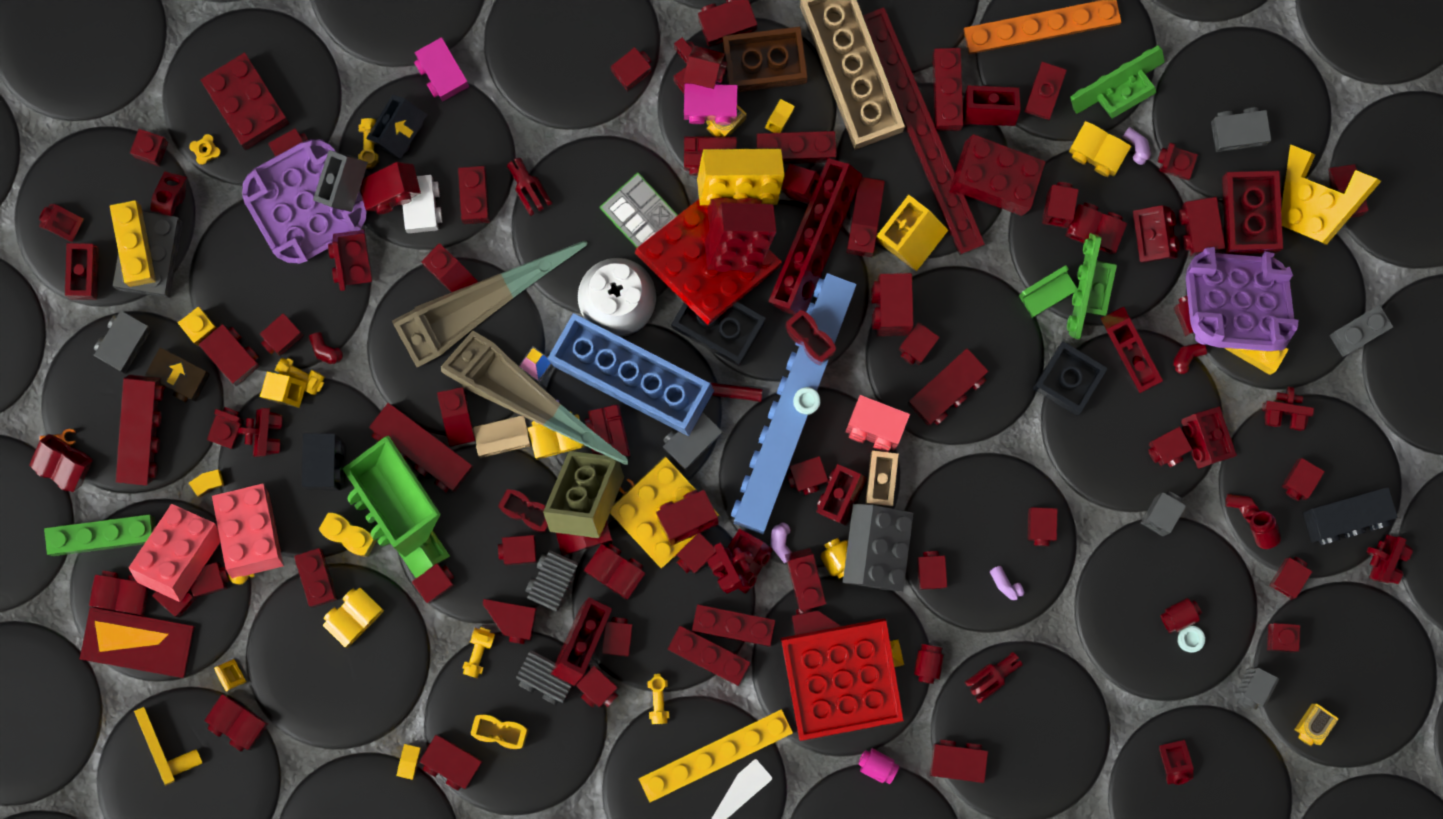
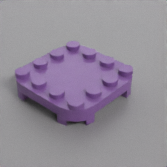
[242,139,367,264]
[1186,247,1298,351]

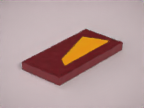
[80,607,195,678]

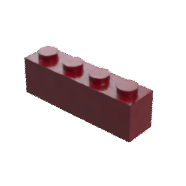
[116,374,164,486]
[369,403,474,493]

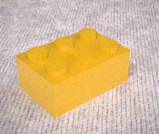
[697,149,784,205]

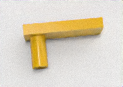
[134,707,203,786]

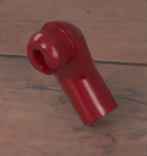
[309,332,343,364]
[1173,343,1207,374]
[1225,494,1260,523]

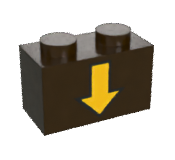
[145,348,210,403]

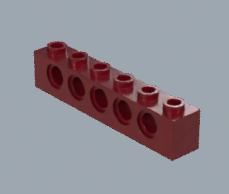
[768,158,862,315]

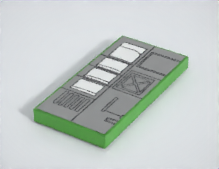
[599,173,678,248]

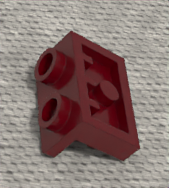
[1133,205,1180,263]
[328,230,372,291]
[1181,406,1237,469]
[712,528,773,594]

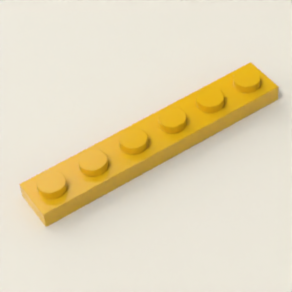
[638,709,793,802]

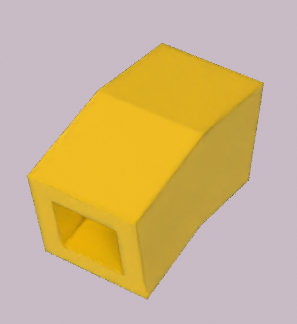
[765,99,795,133]
[189,469,224,497]
[396,744,421,780]

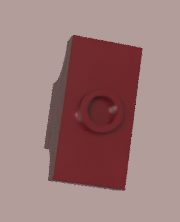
[1024,61,1067,120]

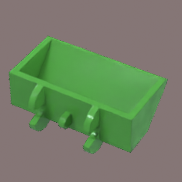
[342,436,441,557]

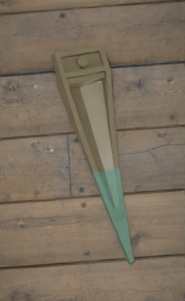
[392,241,587,367]
[441,331,628,465]

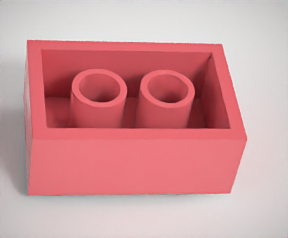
[845,395,910,452]
[212,484,284,579]
[129,504,220,602]

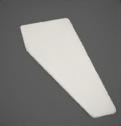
[712,759,772,819]

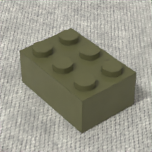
[543,451,624,538]

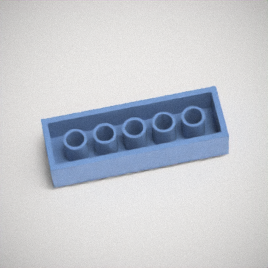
[547,313,714,436]

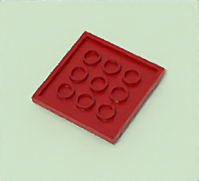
[635,199,782,325]
[781,618,904,741]

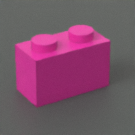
[414,37,469,102]
[684,84,737,125]

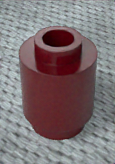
[1250,511,1281,549]
[1160,598,1202,633]
[914,644,944,684]

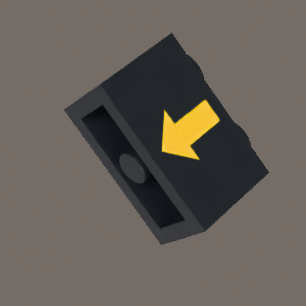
[366,94,428,159]

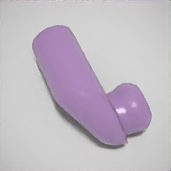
[1122,127,1151,165]
[770,523,792,564]
[990,566,1025,600]

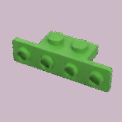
[1071,45,1165,119]
[1067,233,1117,340]

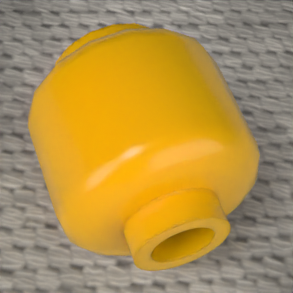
[820,538,848,579]

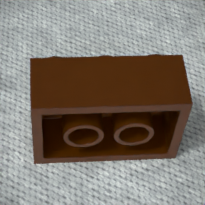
[723,26,807,92]

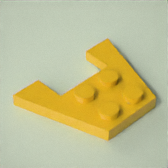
[1281,144,1381,245]

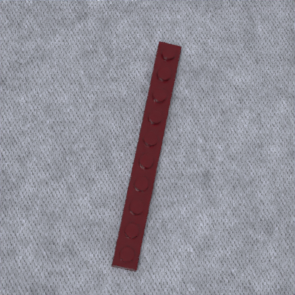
[863,7,985,256]

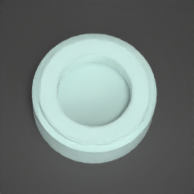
[793,387,820,415]
[1178,626,1205,653]

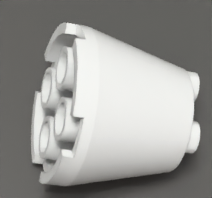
[578,258,656,337]

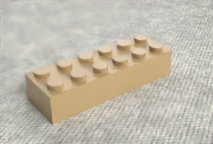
[800,0,905,150]

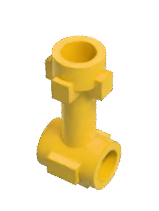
[358,118,379,169]
[275,357,325,395]
[462,627,495,678]
[648,674,669,724]

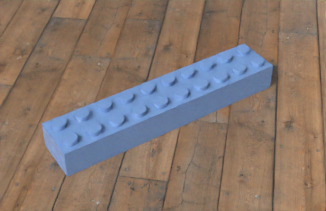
[731,273,856,535]

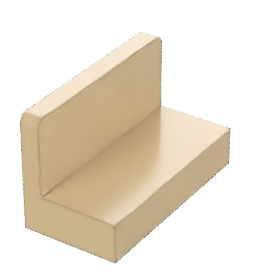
[473,416,531,458]

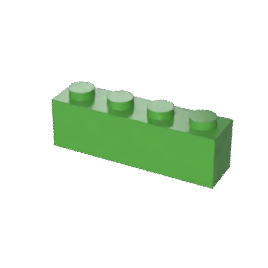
[44,515,156,556]

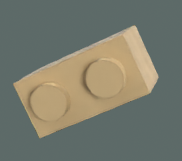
[865,451,899,508]

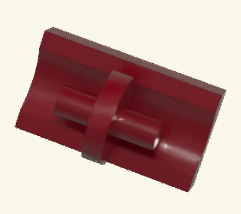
[1262,386,1314,431]
[238,408,282,457]
[1366,535,1413,584]
[706,542,754,594]

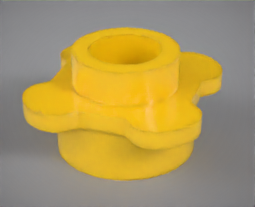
[189,134,220,165]

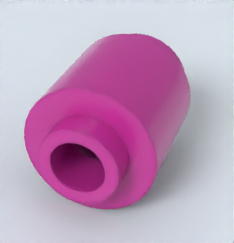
[858,748,899,784]

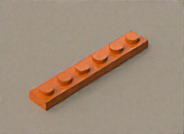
[964,0,1121,55]

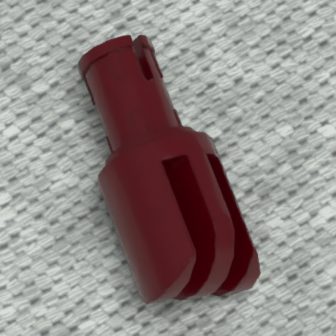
[507,158,553,216]
[965,652,1023,703]

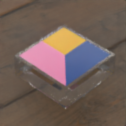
[518,346,552,383]

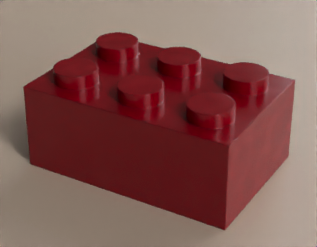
[200,52,290,151]
[950,134,1046,216]
[1222,171,1283,254]
[705,203,776,273]
[871,273,913,336]

